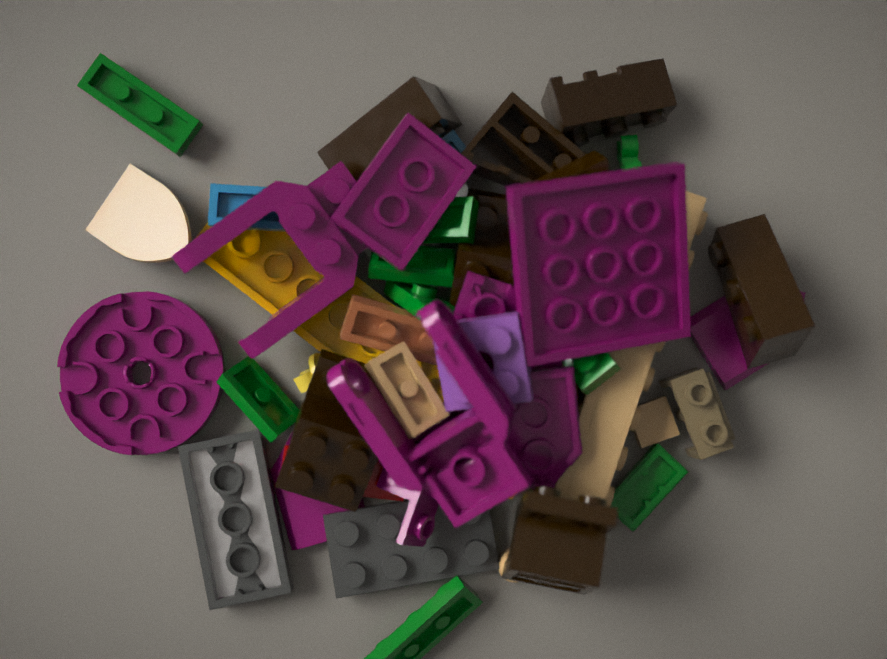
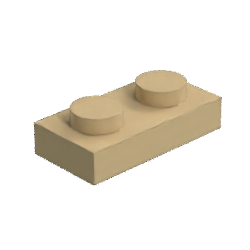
[364,341,449,440]

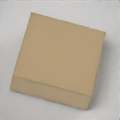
[633,396,680,448]

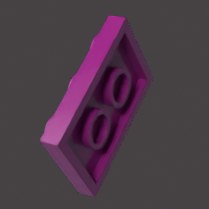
[330,113,477,271]

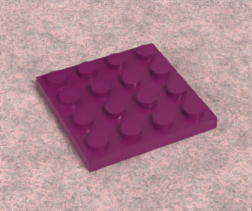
[506,162,691,367]

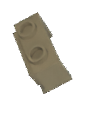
[659,367,736,460]

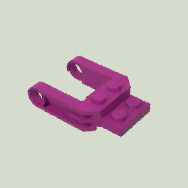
[171,161,367,359]
[327,299,532,528]

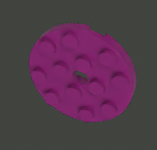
[57,291,225,455]

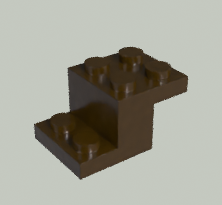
[450,188,515,307]
[275,349,388,512]
[502,486,618,595]

